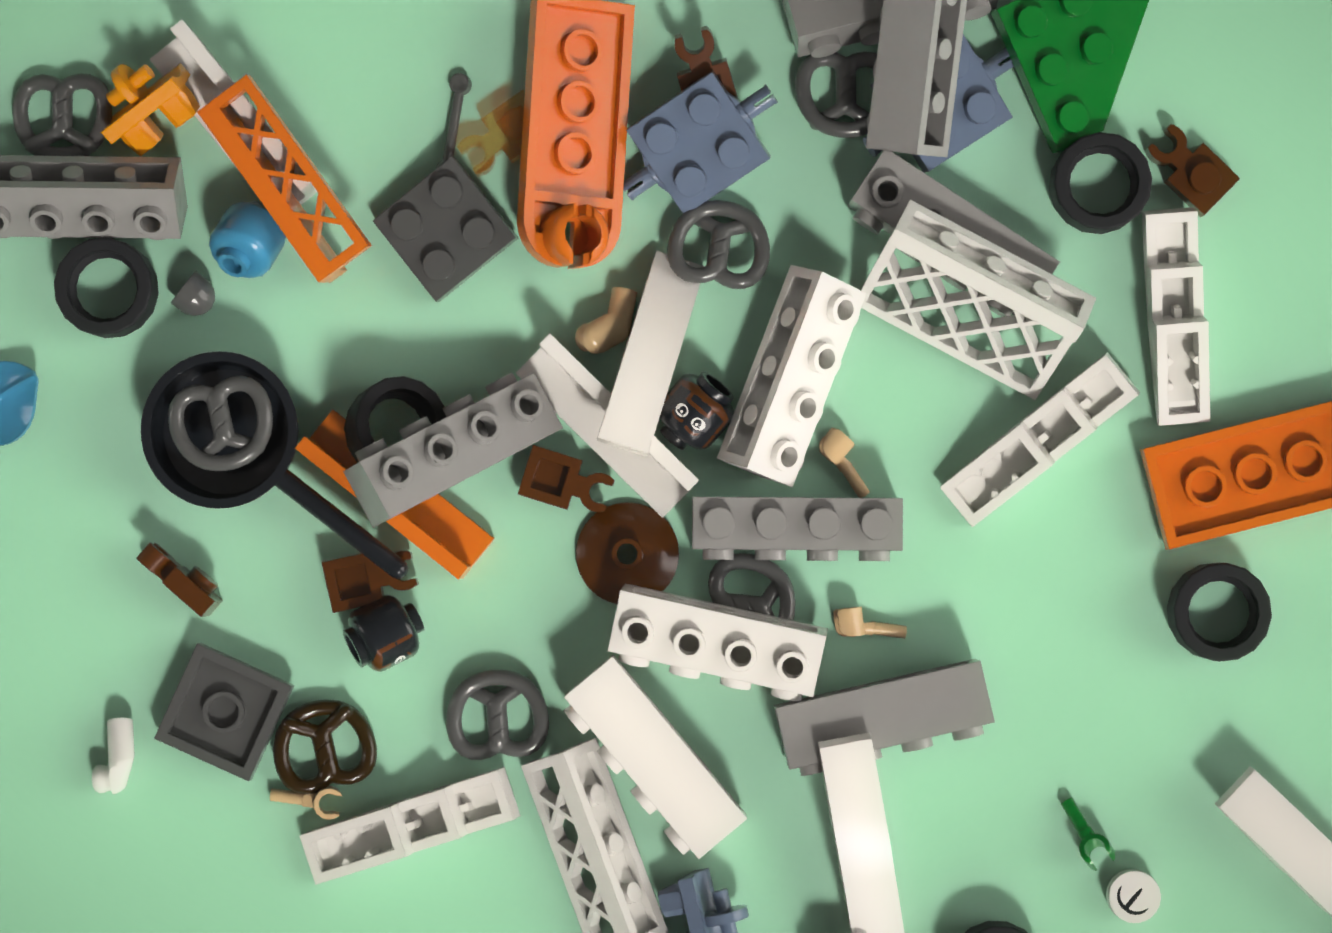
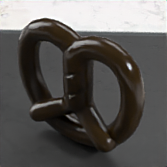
[273,700,377,795]

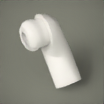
[92,718,135,794]

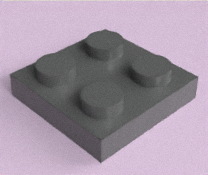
[373,156,519,302]
[154,643,295,781]

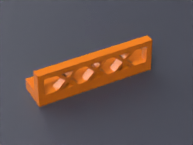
[197,74,372,283]
[295,410,495,579]

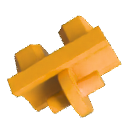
[101,63,200,156]

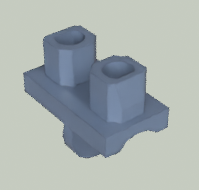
[658,868,749,933]

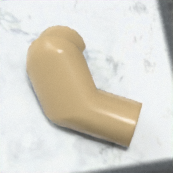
[575,287,637,354]

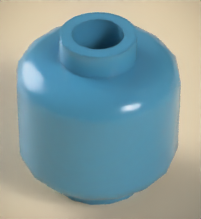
[209,201,286,278]

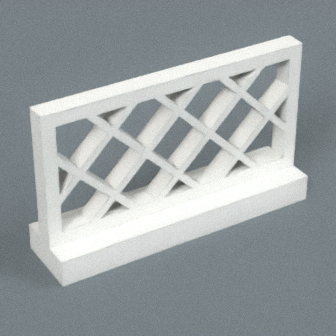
[861,200,1096,400]

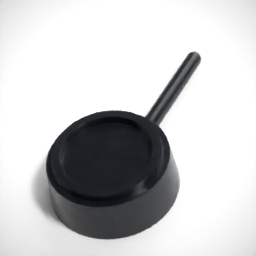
[141,351,408,579]

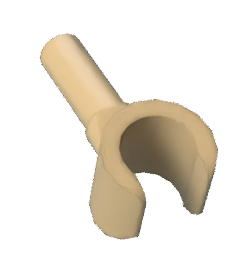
[819,428,870,498]
[833,606,907,639]
[270,786,342,820]

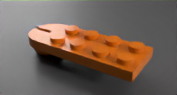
[517,0,635,269]
[1140,401,1332,550]

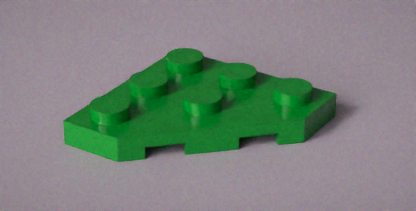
[991,0,1149,153]

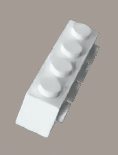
[717,265,867,487]
[608,583,828,702]
[564,655,747,859]

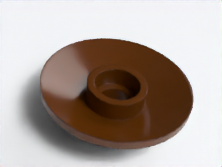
[576,502,679,604]

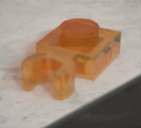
[457,90,525,177]

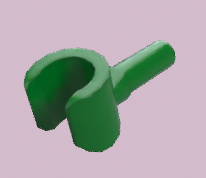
[1061,798,1115,871]

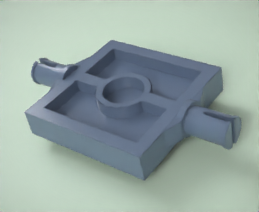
[863,34,1014,173]
[623,70,778,214]

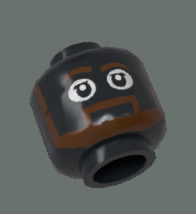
[660,372,734,450]
[343,595,424,672]

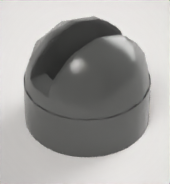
[171,271,215,316]

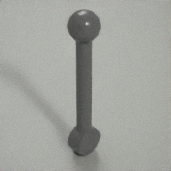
[436,73,472,169]

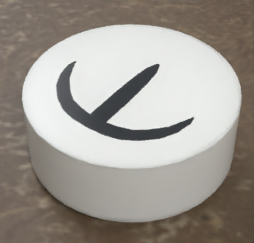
[1106,869,1161,923]

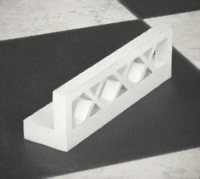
[149,20,317,205]
[516,333,699,518]
[521,738,669,933]

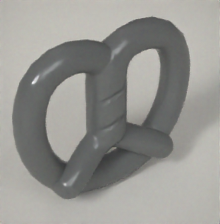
[795,51,877,138]
[12,73,112,156]
[667,200,770,289]
[168,375,273,471]
[708,553,795,620]
[446,670,549,760]

